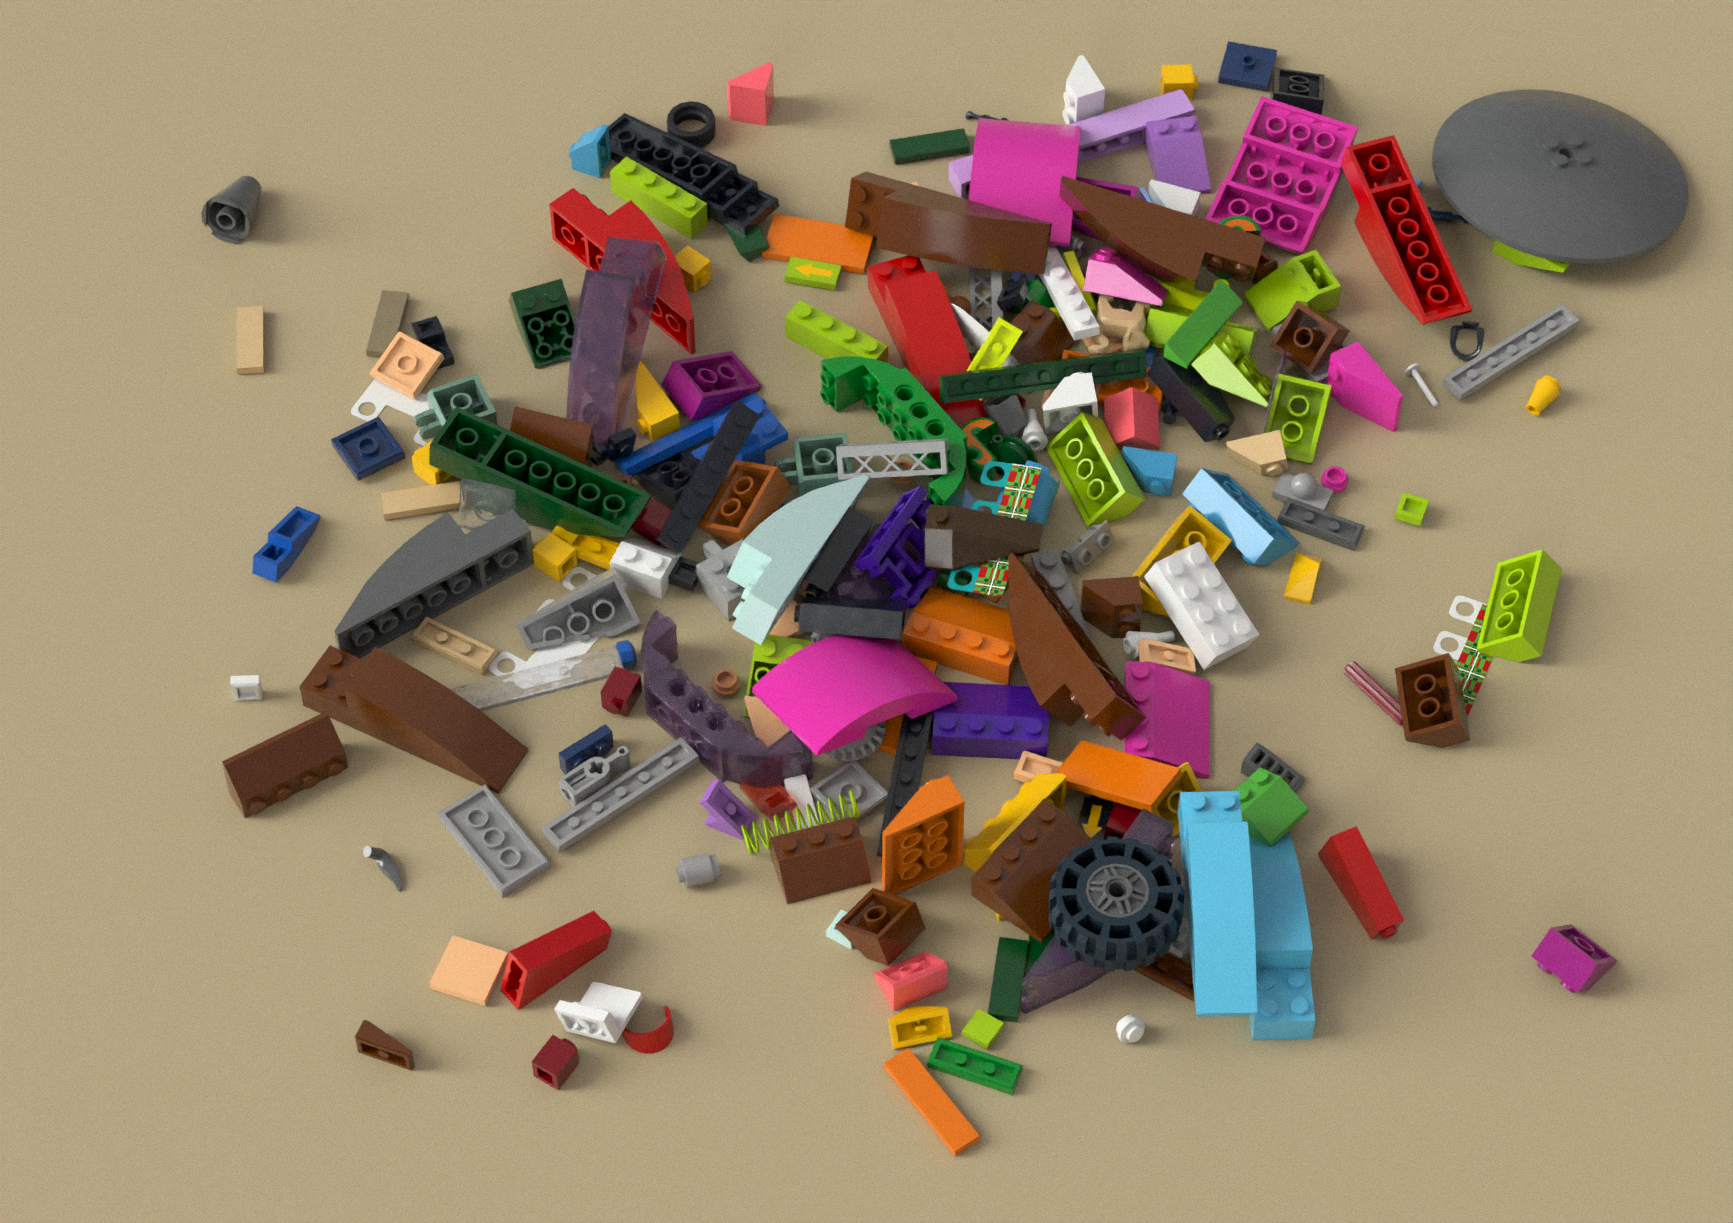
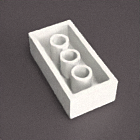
[1144,542,1260,670]

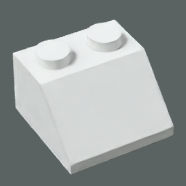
[1062,55,1105,125]
[1043,372,1098,434]
[610,537,685,599]

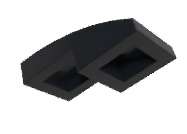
[411,316,455,369]

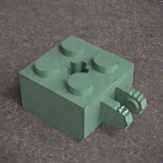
[413,374,498,440]
[773,433,853,497]

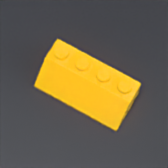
[1131,505,1232,616]
[964,773,1067,872]

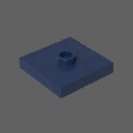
[1218,41,1277,92]
[331,416,406,481]

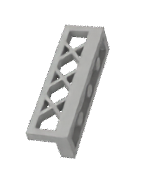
[969,266,1003,345]
[836,438,950,480]

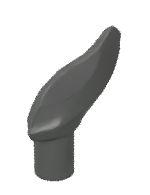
[363,846,403,891]

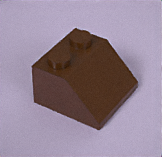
[1269,301,1350,374]
[1080,576,1143,638]
[836,888,926,966]

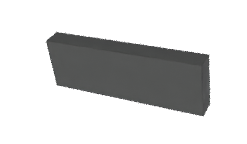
[1277,498,1365,551]

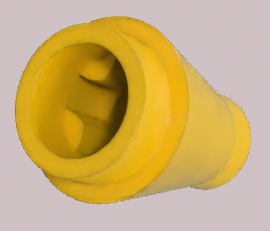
[1525,375,1561,416]

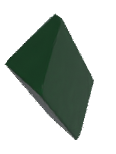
[724,212,770,262]

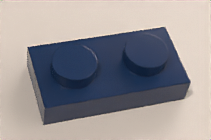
[559,724,614,774]

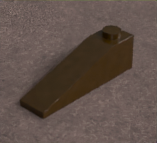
[925,505,1043,571]

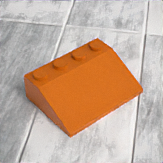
[902,586,1019,685]
[882,775,965,895]

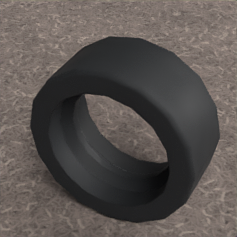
[667,101,716,148]

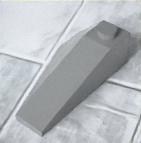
[516,568,641,650]

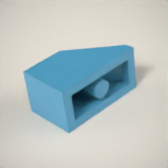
[569,124,611,178]
[1122,446,1177,496]

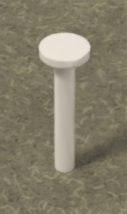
[1405,363,1438,407]

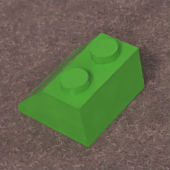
[1234,767,1309,847]

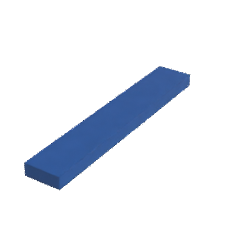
[614,393,767,476]

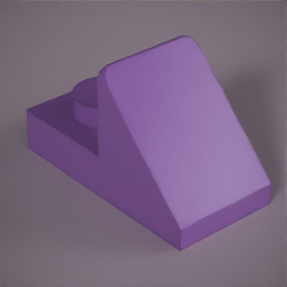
[699,779,757,839]

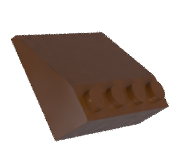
[971,799,1092,943]

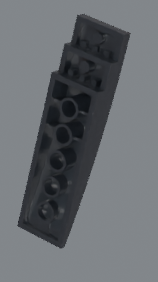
[608,113,779,235]

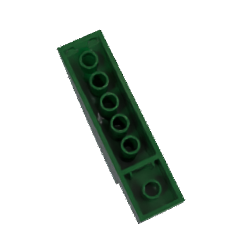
[429,407,651,537]

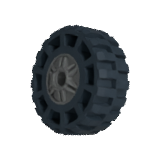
[1048,837,1185,972]

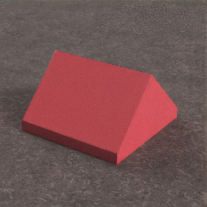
[727,62,774,126]
[1104,387,1160,450]
[873,951,948,1011]

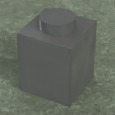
[982,395,1028,436]

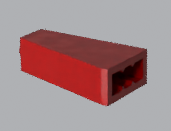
[1318,826,1404,939]
[500,911,612,1010]

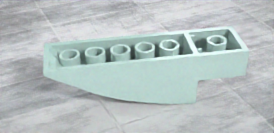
[727,474,869,645]

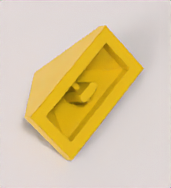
[1283,552,1323,605]
[888,1006,952,1049]

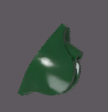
[986,434,1039,476]

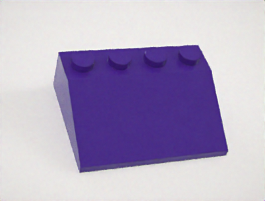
[932,682,1049,760]

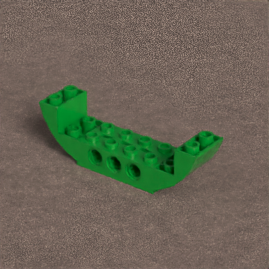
[820,356,967,514]

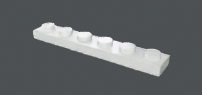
[1039,245,1100,340]

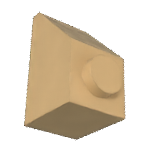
[1226,430,1289,476]

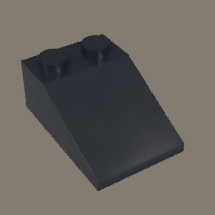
[1271,67,1325,115]
[633,451,701,509]

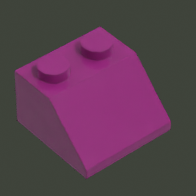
[1531,924,1618,993]

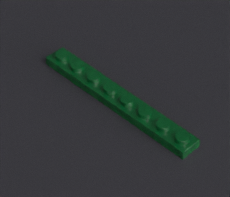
[939,349,1146,403]

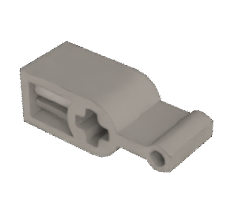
[559,746,630,807]

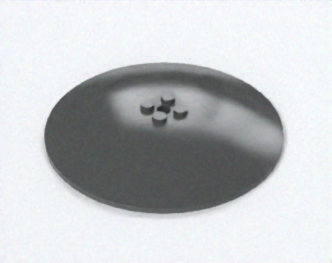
[1432,89,1689,264]

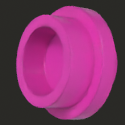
[1321,466,1349,492]

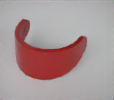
[622,1005,674,1054]

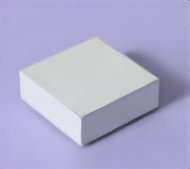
[230,675,263,701]

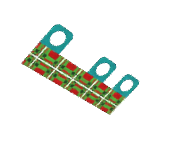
[948,461,1042,597]

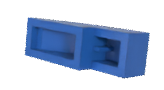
[252,506,320,583]

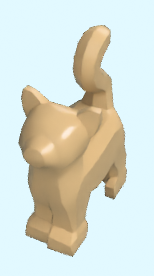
[1088,294,1151,355]

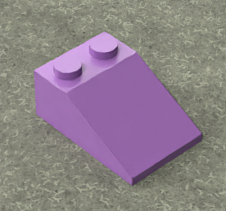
[1144,116,1211,194]

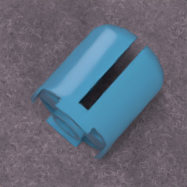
[996,461,1060,529]

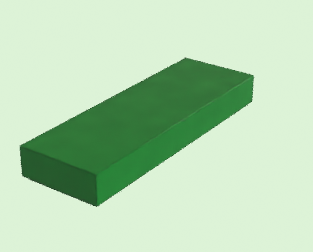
[927,1037,1023,1096]

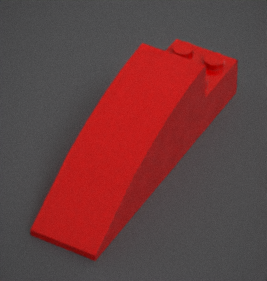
[1341,135,1473,325]
[549,188,696,355]
[868,255,987,428]

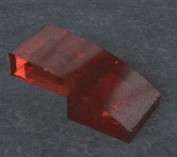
[739,769,798,822]

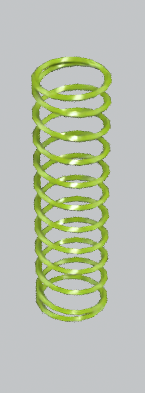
[741,790,861,855]

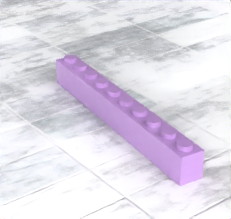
[949,89,1195,199]

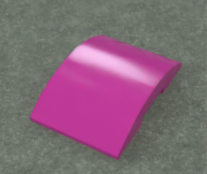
[1206,96,1358,255]
[969,118,1081,246]
[752,634,958,756]

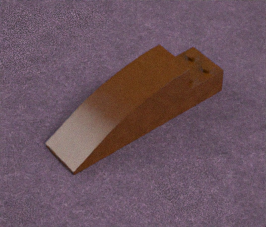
[845,171,1052,274]
[1059,176,1266,295]
[1008,552,1146,741]
[299,645,528,794]

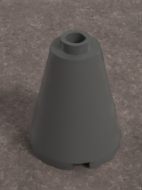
[201,176,262,243]

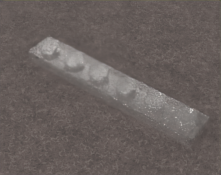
[452,646,623,711]

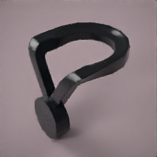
[1450,321,1484,360]

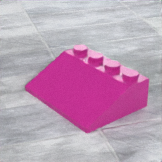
[1123,661,1209,779]

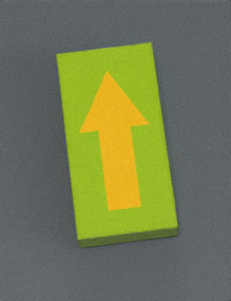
[784,257,842,291]

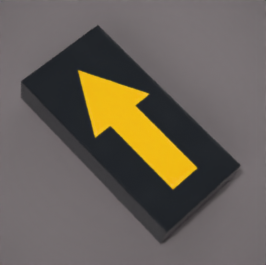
[1078,797,1113,841]

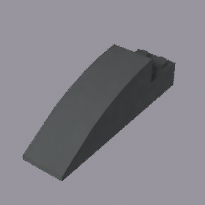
[334,509,534,658]

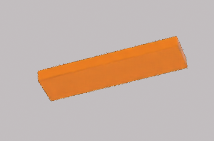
[884,1048,980,1156]

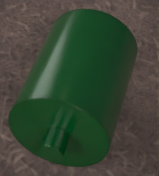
[937,570,972,597]

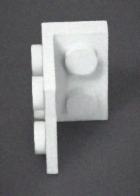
[554,982,643,1043]

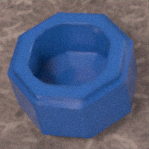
[616,640,637,669]

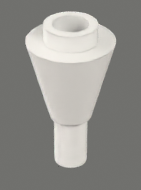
[1022,409,1048,452]
[1123,630,1175,659]

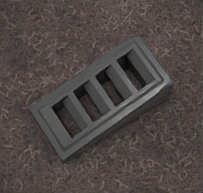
[1240,743,1305,793]

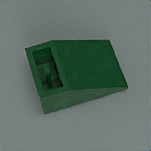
[509,279,586,368]

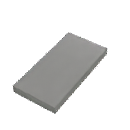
[437,784,551,898]

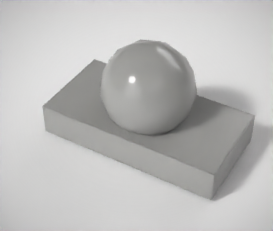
[1272,472,1334,511]

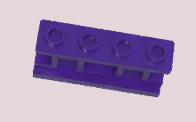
[854,486,940,609]

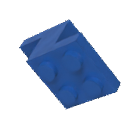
[691,397,788,465]

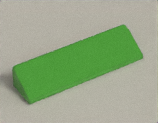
[1164,281,1243,369]

